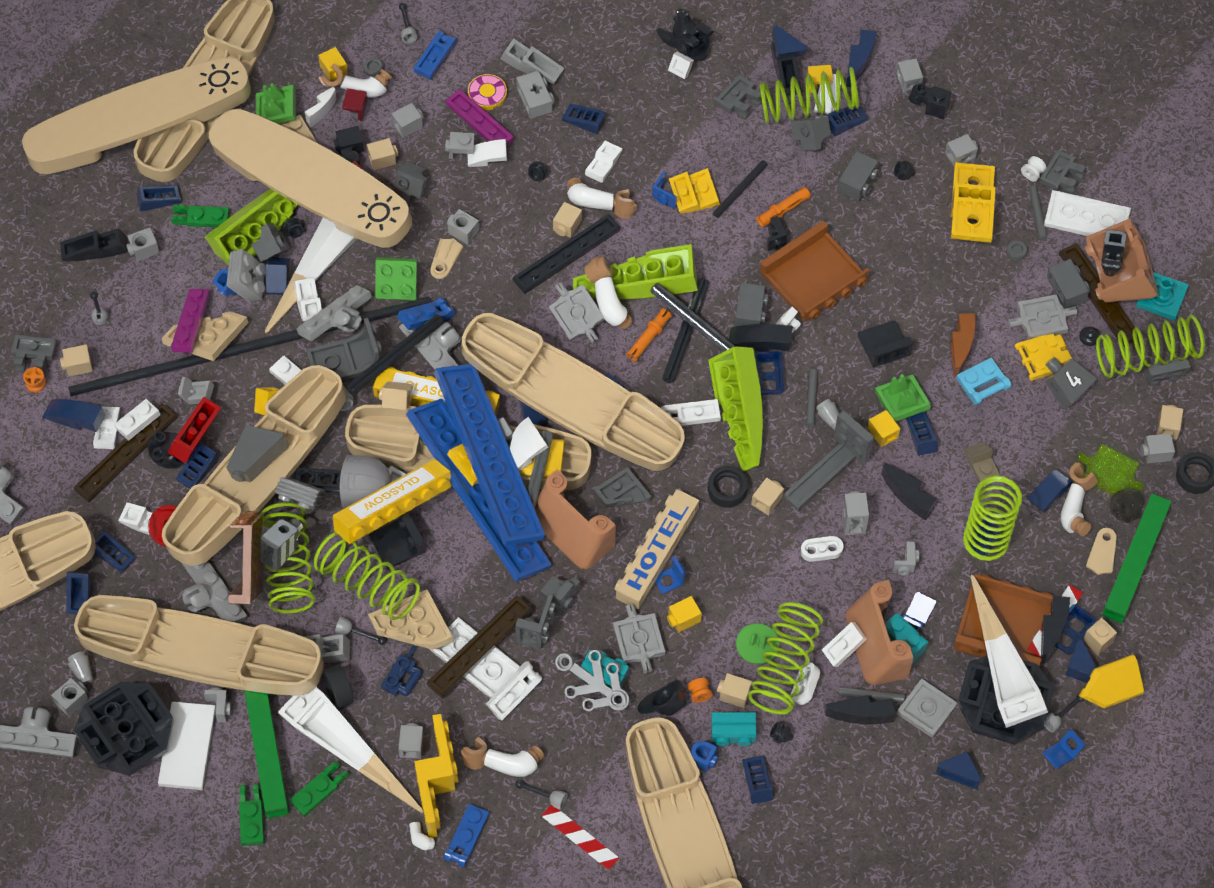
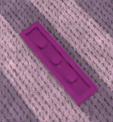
[445,89,514,147]
[171,289,211,353]

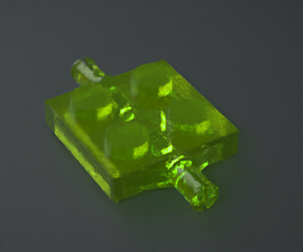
[1076,444,1144,500]

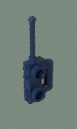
[381,645,422,696]

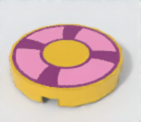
[468,74,507,110]

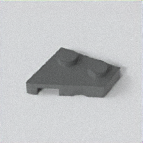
[594,467,652,508]

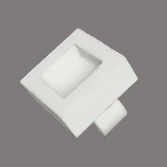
[668,52,694,79]
[776,307,801,333]

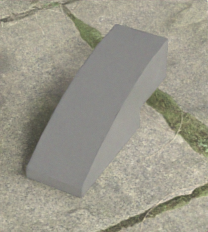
[500,38,564,84]
[305,634,350,663]

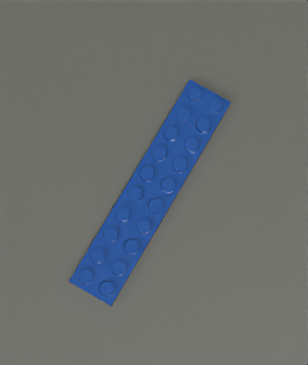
[434,364,545,546]
[406,399,552,582]

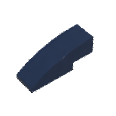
[846,29,876,88]
[42,399,106,432]

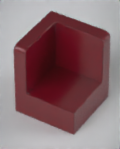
[342,88,368,121]

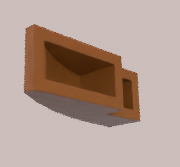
[950,313,975,377]

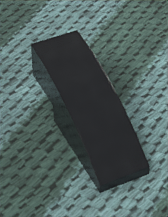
[770,42,802,96]
[60,228,127,261]
[729,324,793,352]
[881,463,936,520]
[1040,596,1070,663]
[824,695,896,725]

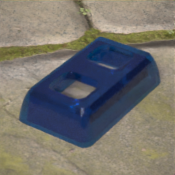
[754,351,784,395]
[1056,604,1096,655]

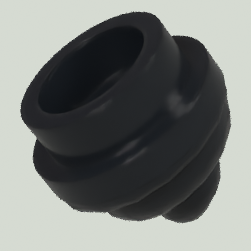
[528,161,548,181]
[894,161,915,181]
[284,218,304,238]
[1079,327,1100,346]
[769,721,793,743]

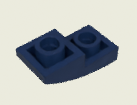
[1027,469,1072,513]

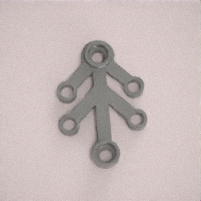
[555,649,629,711]

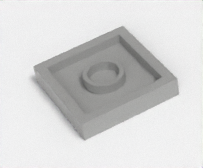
[896,679,957,738]

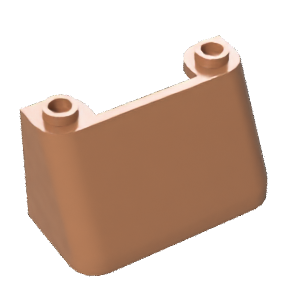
[1085,218,1159,302]
[535,469,616,569]
[846,580,913,685]

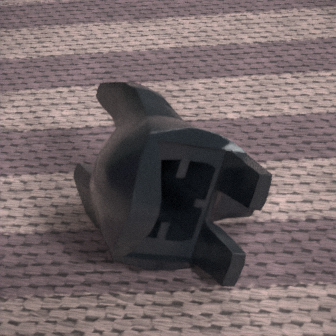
[656,9,714,61]

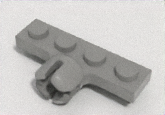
[296,285,372,341]
[399,322,461,369]
[0,464,25,526]
[182,561,247,623]
[0,707,78,758]

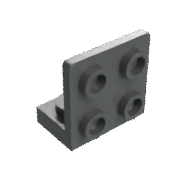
[516,594,556,650]

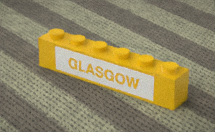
[373,367,500,416]
[333,459,451,544]

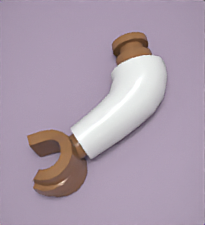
[318,64,392,98]
[567,178,637,219]
[585,256,632,329]
[1060,462,1098,536]
[461,737,544,777]

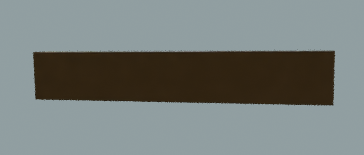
[1059,243,1139,347]
[73,403,177,502]
[427,595,532,699]

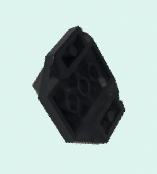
[957,655,1054,745]
[74,682,174,776]

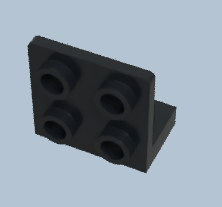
[858,320,913,368]
[369,512,425,569]

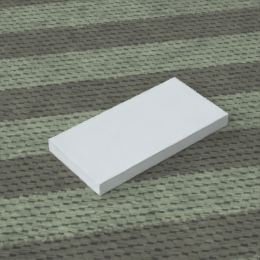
[1044,190,1131,236]
[430,617,520,699]
[158,702,216,790]

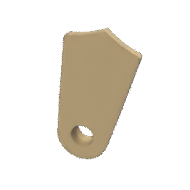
[430,238,464,279]
[1086,528,1116,575]

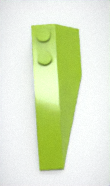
[205,189,298,266]
[573,244,698,299]
[708,346,763,472]

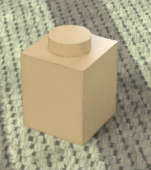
[367,138,398,171]
[553,202,582,238]
[60,344,93,377]
[379,381,412,410]
[1156,405,1183,440]
[751,478,784,516]
[1083,618,1117,655]
[717,673,752,708]

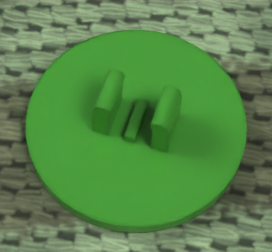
[736,624,779,664]

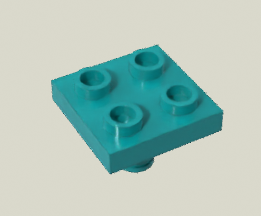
[1136,272,1188,321]

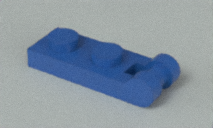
[414,30,457,80]
[397,297,455,330]
[444,804,489,868]

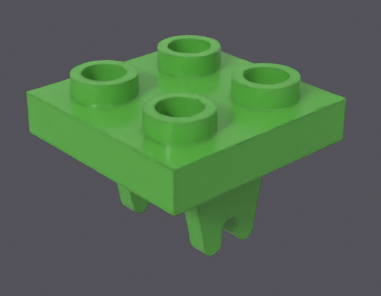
[256,83,296,124]
[375,257,417,300]
[875,374,930,422]

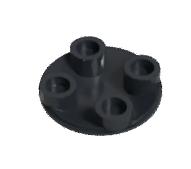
[147,431,184,469]

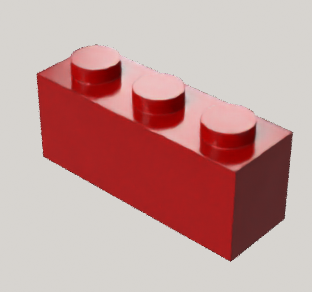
[168,397,221,464]

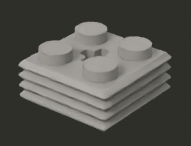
[226,249,266,303]
[275,477,326,509]

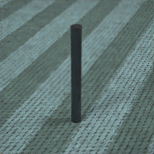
[712,160,768,218]

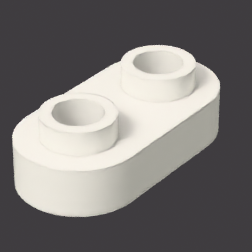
[801,536,843,562]
[791,663,820,705]

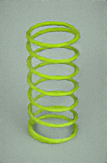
[759,67,859,124]
[1096,314,1205,379]
[963,475,1022,561]
[260,502,315,613]
[314,532,420,621]
[748,602,823,714]

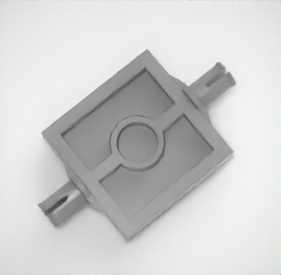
[549,282,605,343]
[1008,294,1077,340]
[613,604,665,673]

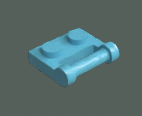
[956,357,1011,405]

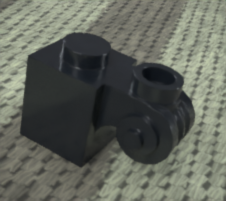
[908,83,952,120]
[333,126,364,165]
[1101,229,1127,277]

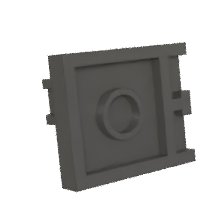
[783,410,874,511]

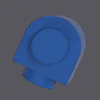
[212,269,236,296]
[691,741,719,772]

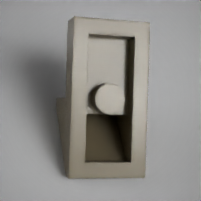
[963,442,1000,482]

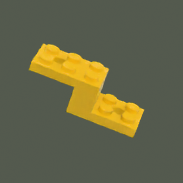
[951,162,996,243]
[414,714,458,838]

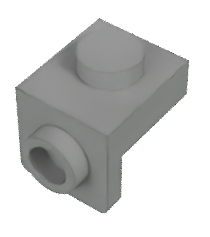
[445,132,474,159]
[178,377,214,404]
[892,542,919,576]
[204,688,231,723]

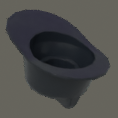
[637,680,687,716]

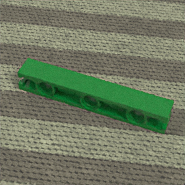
[1102,494,1172,624]
[244,690,289,819]

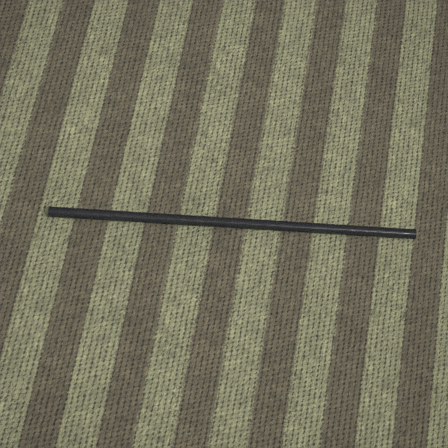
[68,296,430,396]

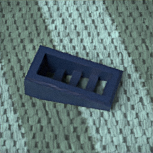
[562,104,606,135]
[825,106,868,136]
[136,185,181,211]
[906,412,938,456]
[176,443,218,489]
[94,530,136,573]
[742,755,773,804]

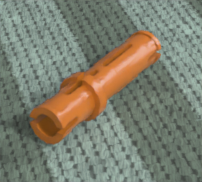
[756,187,811,228]
[626,308,672,362]

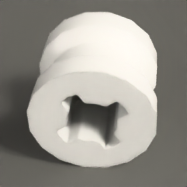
[1021,156,1047,182]

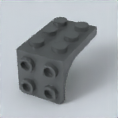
[306,318,382,381]

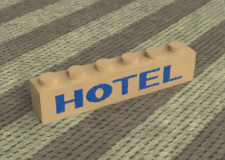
[614,489,699,610]

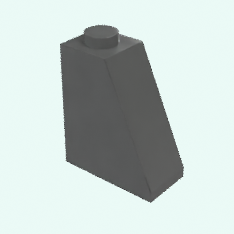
[226,425,289,482]

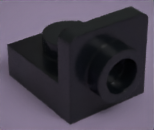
[767,216,787,251]

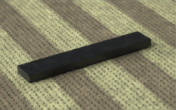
[513,214,621,294]

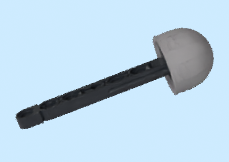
[289,455,392,509]

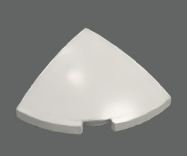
[509,417,549,471]

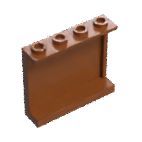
[759,221,869,322]
[228,511,263,604]
[953,574,1053,666]

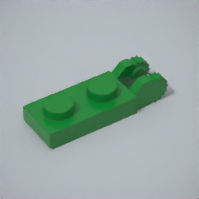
[171,205,229,228]
[289,761,349,818]
[239,784,264,846]

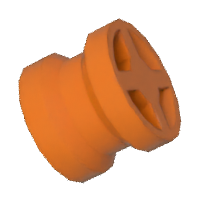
[23,367,46,393]
[687,678,713,703]

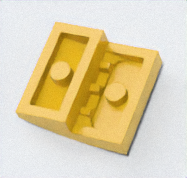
[669,168,720,213]

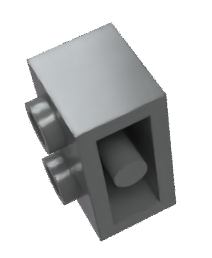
[837,151,879,201]
[1047,259,1090,309]
[735,283,768,327]

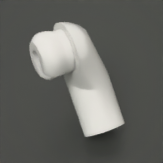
[409,822,435,850]

